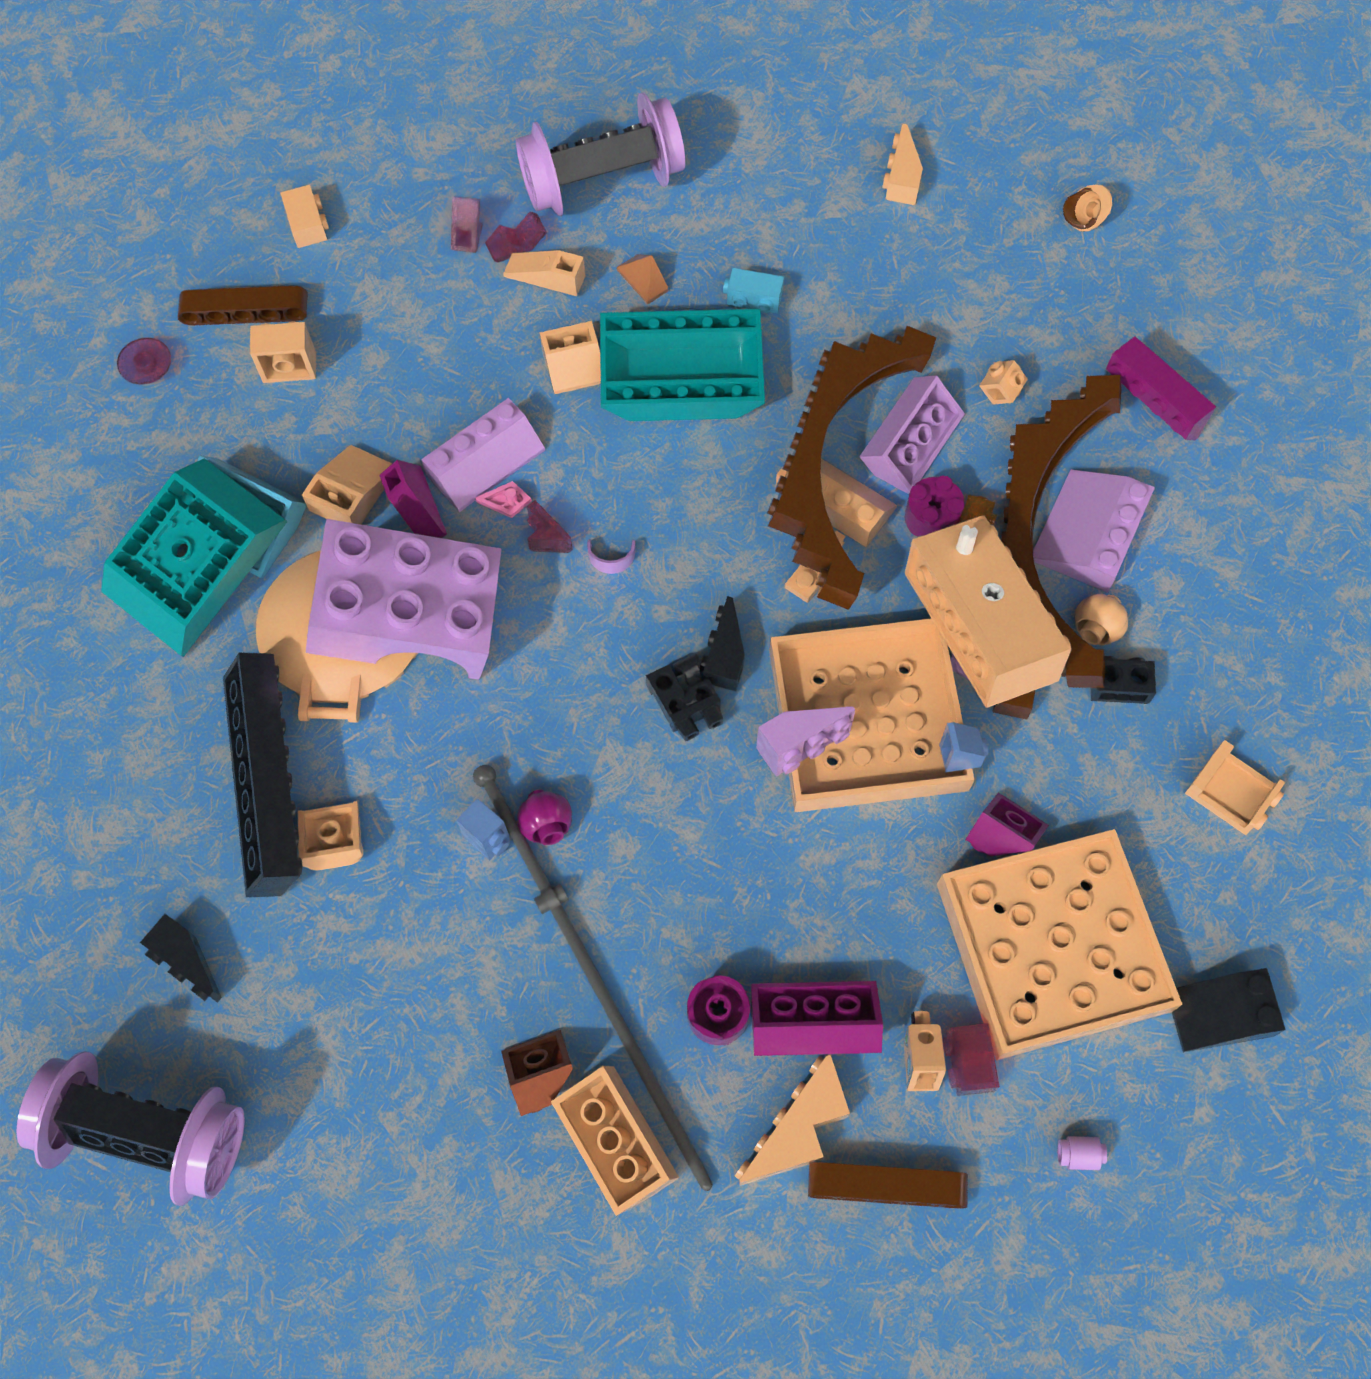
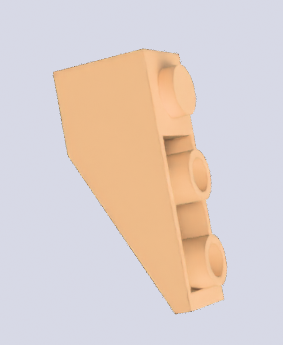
[882,123,923,205]
[503,250,585,296]

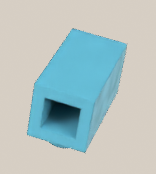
[723,268,784,314]

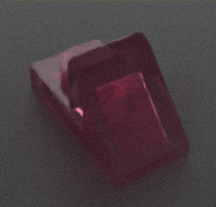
[451,196,483,253]
[527,500,573,553]

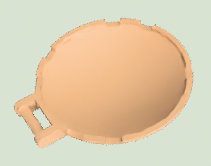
[256,550,418,723]

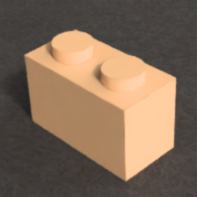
[280,185,329,248]

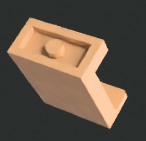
[1185,740,1285,835]

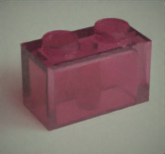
[943,1023,1000,1096]

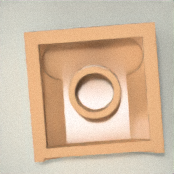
[298,801,364,871]

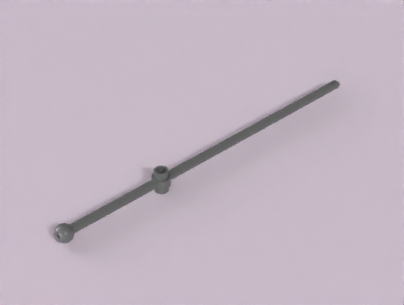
[473,765,712,1191]

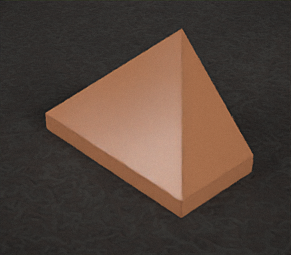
[617,254,668,304]

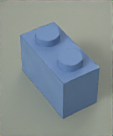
[456,798,510,861]

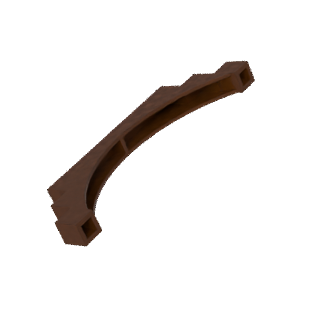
[767,326,937,610]
[1001,375,1122,688]

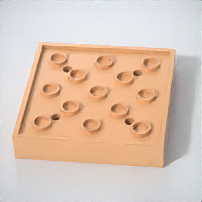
[769,618,975,812]
[937,829,1182,1060]

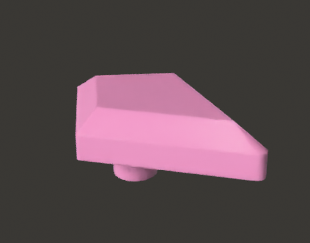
[476,481,532,518]

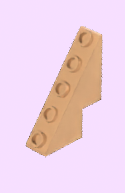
[735,1054,850,1186]

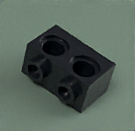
[1091,656,1156,704]

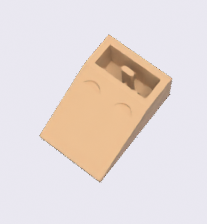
[302,445,392,524]

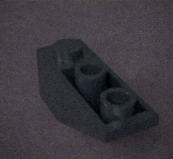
[699,596,745,692]
[140,914,222,1003]

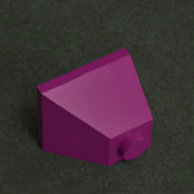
[965,792,1049,856]

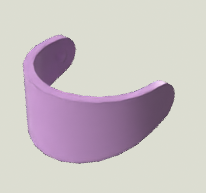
[587,540,636,574]

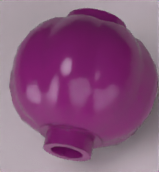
[517,789,572,845]

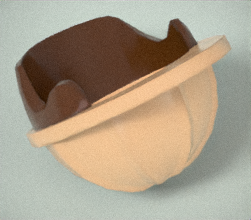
[1063,185,1112,232]

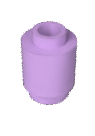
[1057,1136,1107,1170]

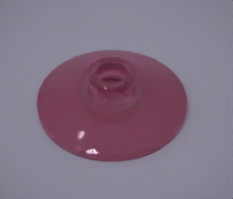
[117,338,171,385]

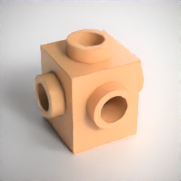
[979,360,1028,404]

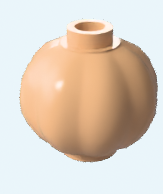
[1074,594,1128,645]

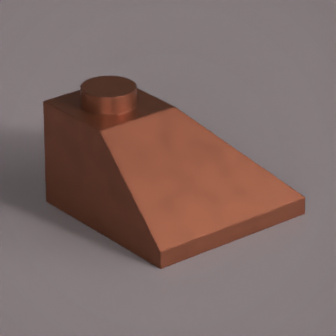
[501,1030,573,1116]

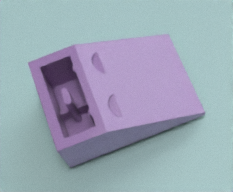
[756,706,855,777]

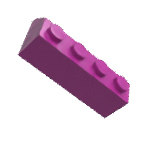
[1106,336,1216,441]

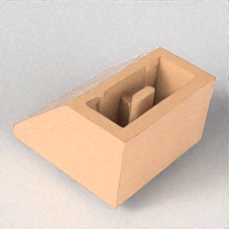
[540,321,601,395]

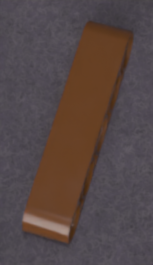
[178,286,308,326]
[808,1162,968,1209]

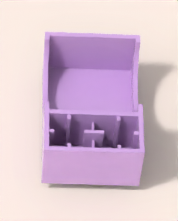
[306,519,501,680]

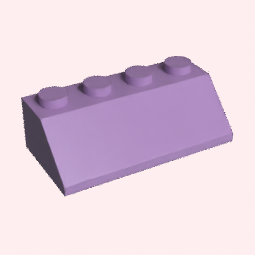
[859,375,965,494]
[421,398,545,512]

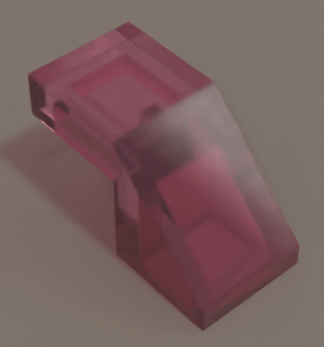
[485,212,547,263]

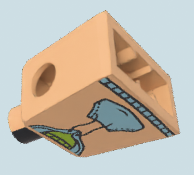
[904,1011,946,1091]

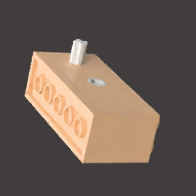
[905,515,1071,708]

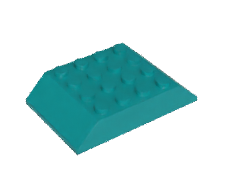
[600,309,765,421]

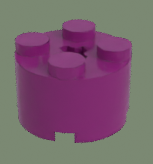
[905,475,964,537]
[687,975,750,1045]

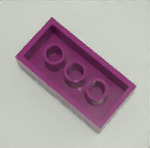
[751,981,883,1056]

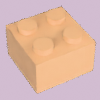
[250,321,316,383]

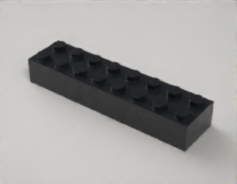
[223,652,302,898]

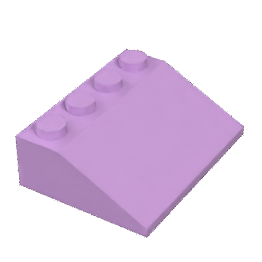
[1033,469,1155,593]

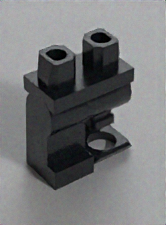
[646,653,723,741]

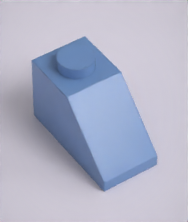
[939,722,988,772]

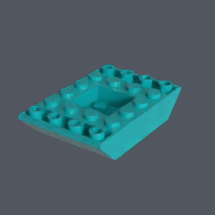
[101,458,288,657]

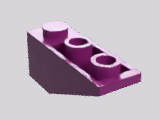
[379,460,447,538]

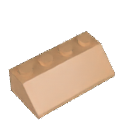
[775,458,897,547]
[551,1066,679,1216]

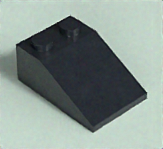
[1172,968,1286,1053]

